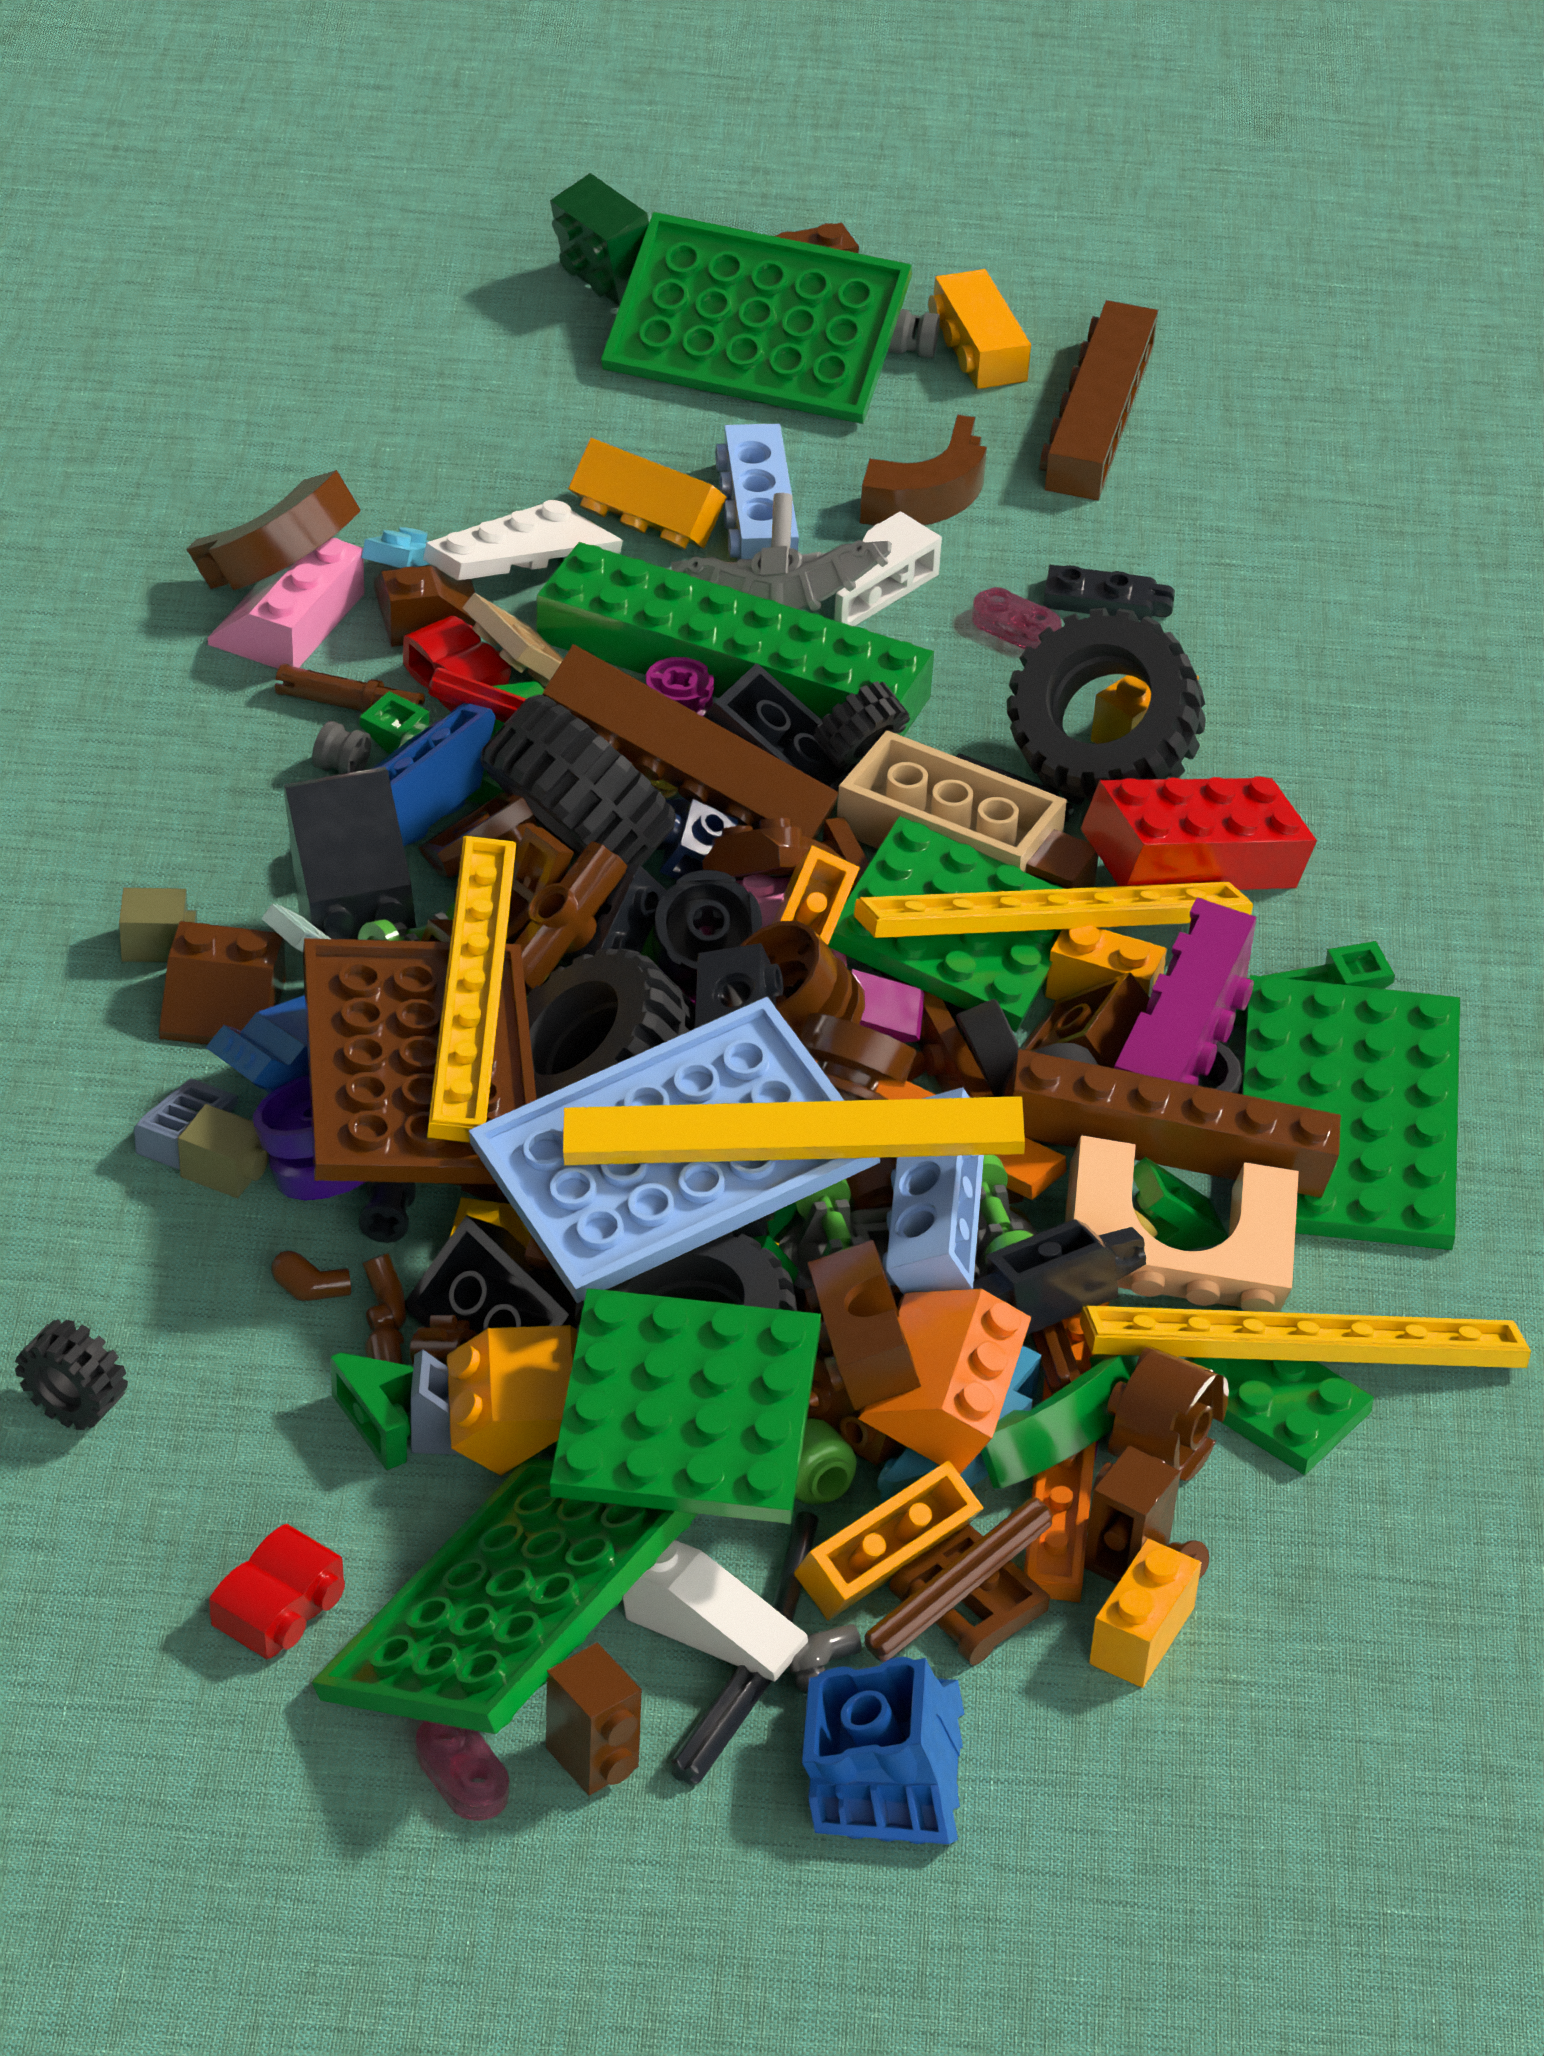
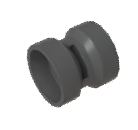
[888,309,940,359]

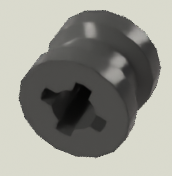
[312,721,372,775]

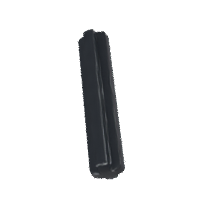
[671,1665,772,1786]

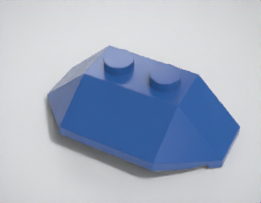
[372,702,496,846]

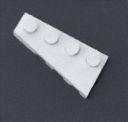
[423,500,623,580]

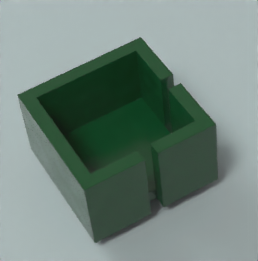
[550,173,649,306]

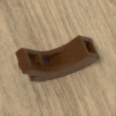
[859,415,987,526]
[186,470,361,590]
[421,827,574,944]

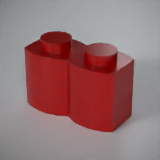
[403,616,511,711]
[209,1523,345,1660]

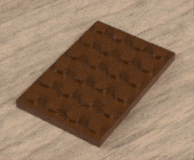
[303,938,537,1184]

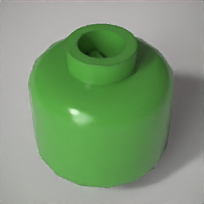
[795,1418,857,1505]

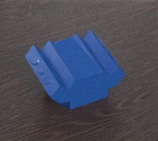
[205,995,309,1094]
[802,1657,965,1844]

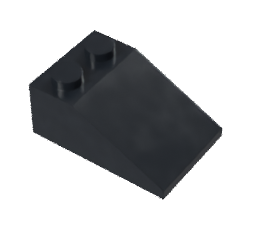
[703,663,853,792]
[283,767,416,940]

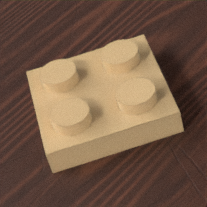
[463,593,564,687]

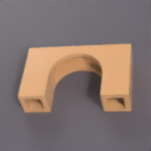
[1065,1136,1299,1312]

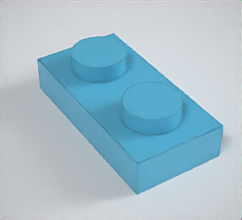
[361,527,430,568]

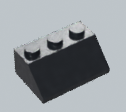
[405,1215,577,1334]

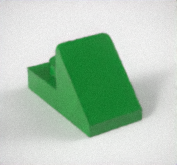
[1133,1157,1228,1251]
[331,1353,413,1471]

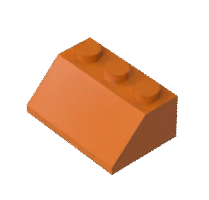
[858,1289,1031,1475]

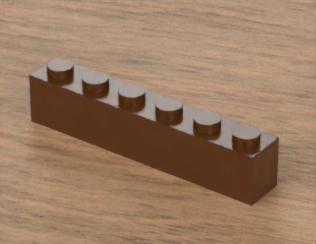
[1039,300,1158,501]
[542,644,839,840]
[1004,1049,1341,1198]

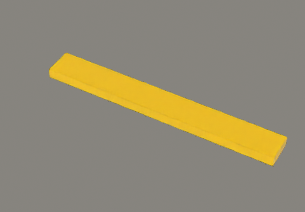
[427,836,516,1143]
[854,882,1253,938]
[563,1096,1025,1165]
[1079,1306,1531,1368]

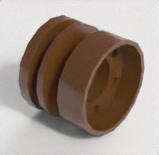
[740,921,865,1062]
[799,1013,916,1101]

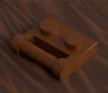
[889,1524,1050,1665]

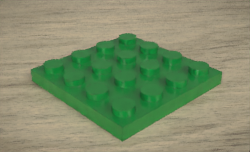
[828,816,1064,1033]
[550,1288,821,1524]

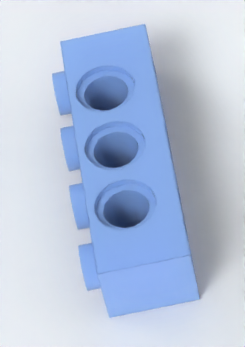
[715,424,799,560]
[883,1087,984,1295]

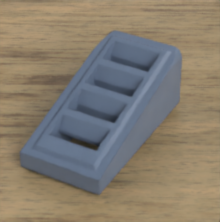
[134,1078,238,1170]

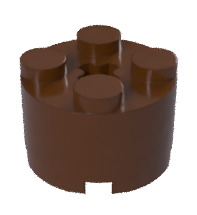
[1107,1346,1229,1481]

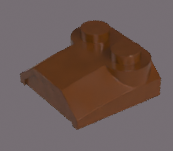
[417,792,538,878]
[702,818,846,880]

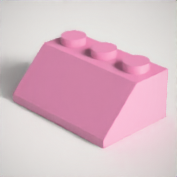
[208,538,364,669]

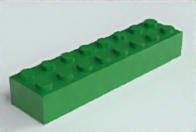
[537,542,934,737]

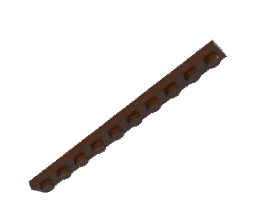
[820,817,1024,1205]

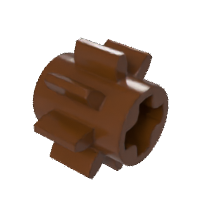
[410,1315,478,1366]

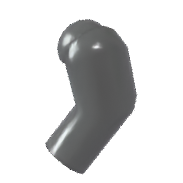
[789,1624,861,1692]

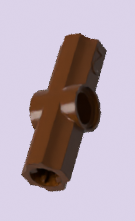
[514,841,628,994]

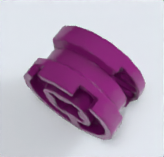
[645,657,714,716]

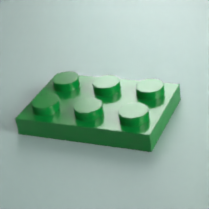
[1185,1357,1374,1476]

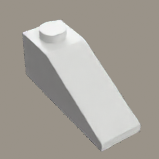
[834,511,942,626]
[623,1540,808,1682]

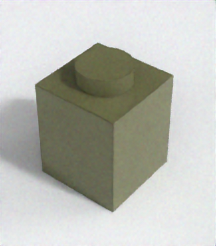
[119,887,197,962]
[178,1104,268,1199]

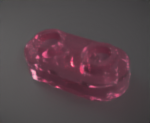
[972,587,1062,649]
[416,1721,509,1821]

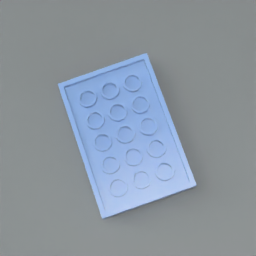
[469,997,880,1303]

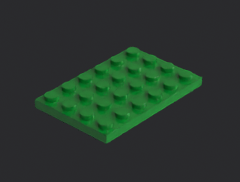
[601,212,912,424]
[1241,975,1460,1250]
[311,1458,698,1734]

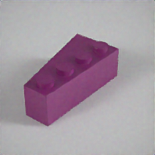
[1114,897,1257,1086]

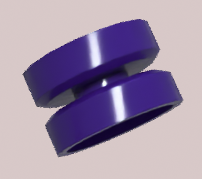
[253,1074,366,1201]

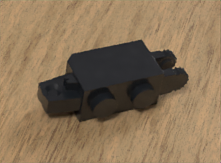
[973,1219,1146,1335]

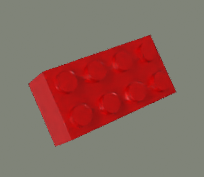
[1081,776,1317,890]

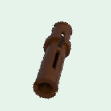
[275,663,425,714]

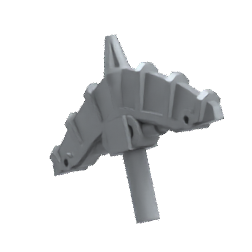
[671,493,892,611]

